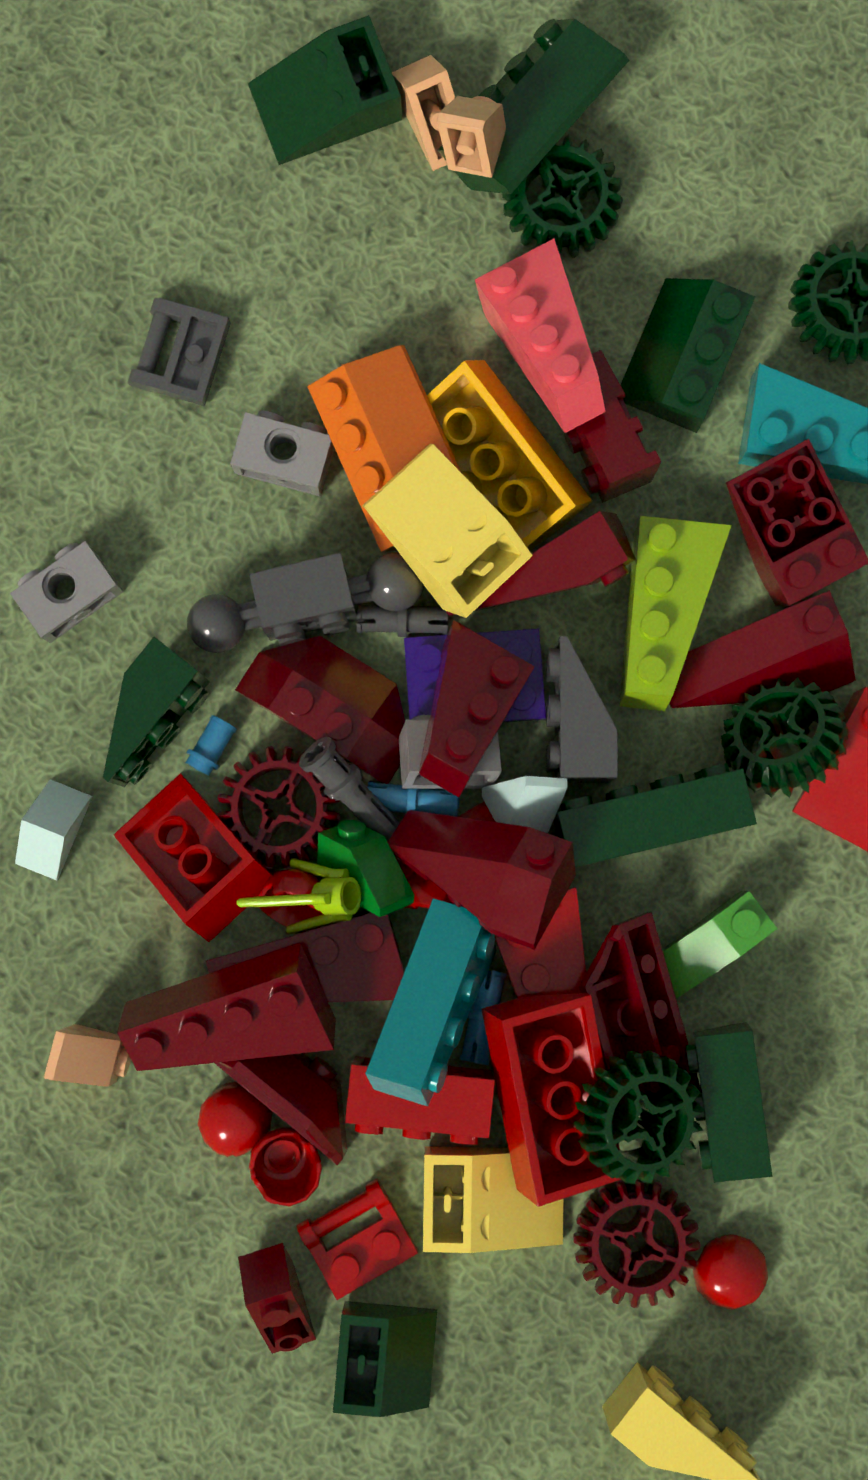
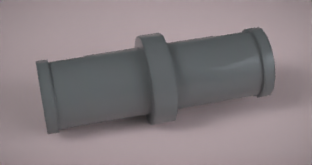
[357,604,448,637]

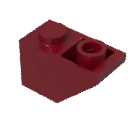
[238,1243,316,1354]

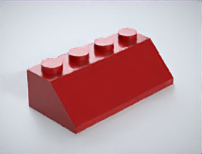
[482,993,621,1207]

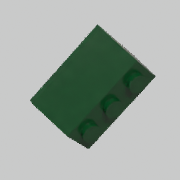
[621,278,755,433]
[686,1022,773,1183]

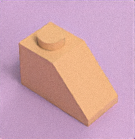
[392,55,455,171]
[437,96,506,178]
[44,1024,131,1087]

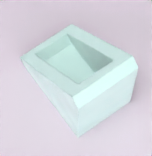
[482,776,567,833]
[15,779,93,880]

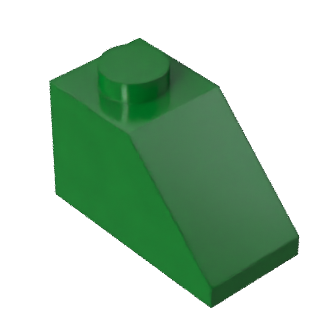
[317,820,414,917]

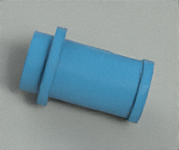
[185,715,237,776]

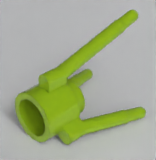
[237,859,361,934]

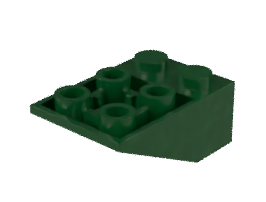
[248,15,402,165]
[103,637,210,787]

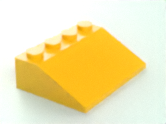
[427,360,592,551]

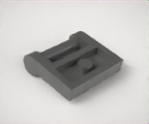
[128,298,231,406]

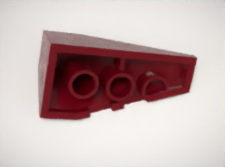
[446,511,636,616]
[669,590,856,709]
[388,810,576,950]

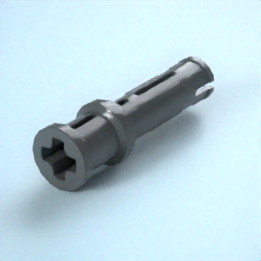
[299,737,400,856]

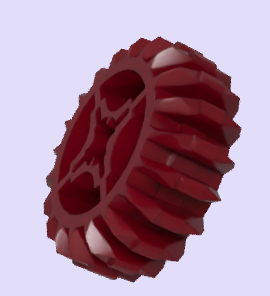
[217,746,341,869]
[573,1179,701,1308]

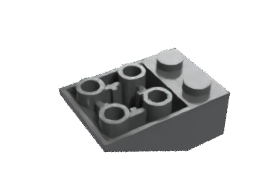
[546,636,618,783]

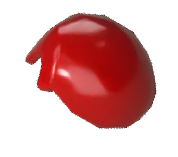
[258,868,323,932]
[198,1082,273,1157]
[249,1127,322,1207]
[693,1234,768,1309]

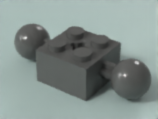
[187,552,424,653]

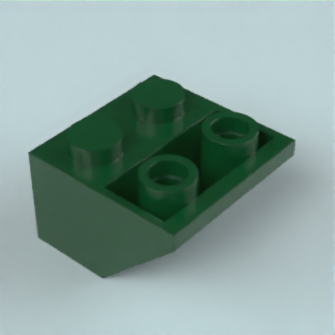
[333,1301,437,1417]

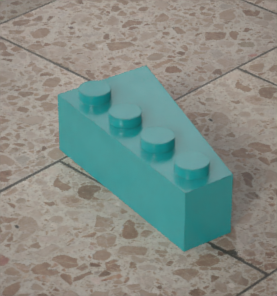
[738,363,868,484]
[365,899,497,1106]

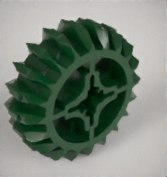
[502,134,623,258]
[788,240,868,365]
[721,678,849,798]
[573,1050,705,1184]

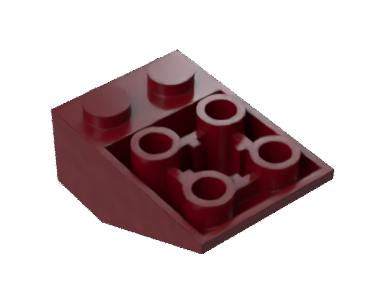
[726,439,868,606]

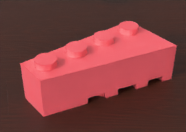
[475,239,606,433]

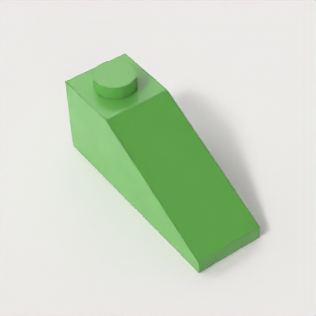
[662,891,778,999]

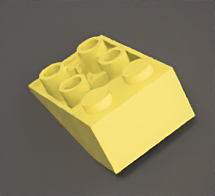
[362,443,533,618]
[423,1146,564,1253]
[602,1362,761,1480]

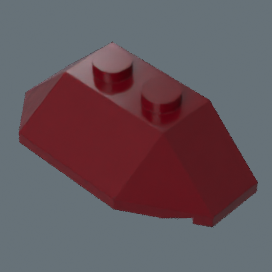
[235,636,405,784]
[579,912,701,1094]
[215,1053,347,1165]

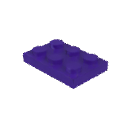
[404,628,546,722]

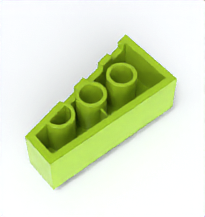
[619,516,732,711]

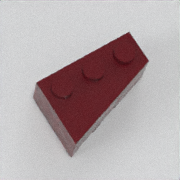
[563,350,662,503]
[418,620,535,797]

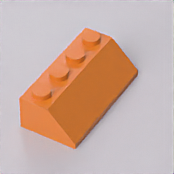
[307,345,461,552]

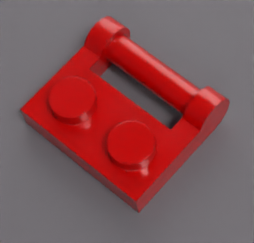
[296,1178,418,1300]

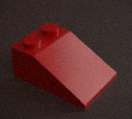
[792,687,868,852]
[113,773,273,942]

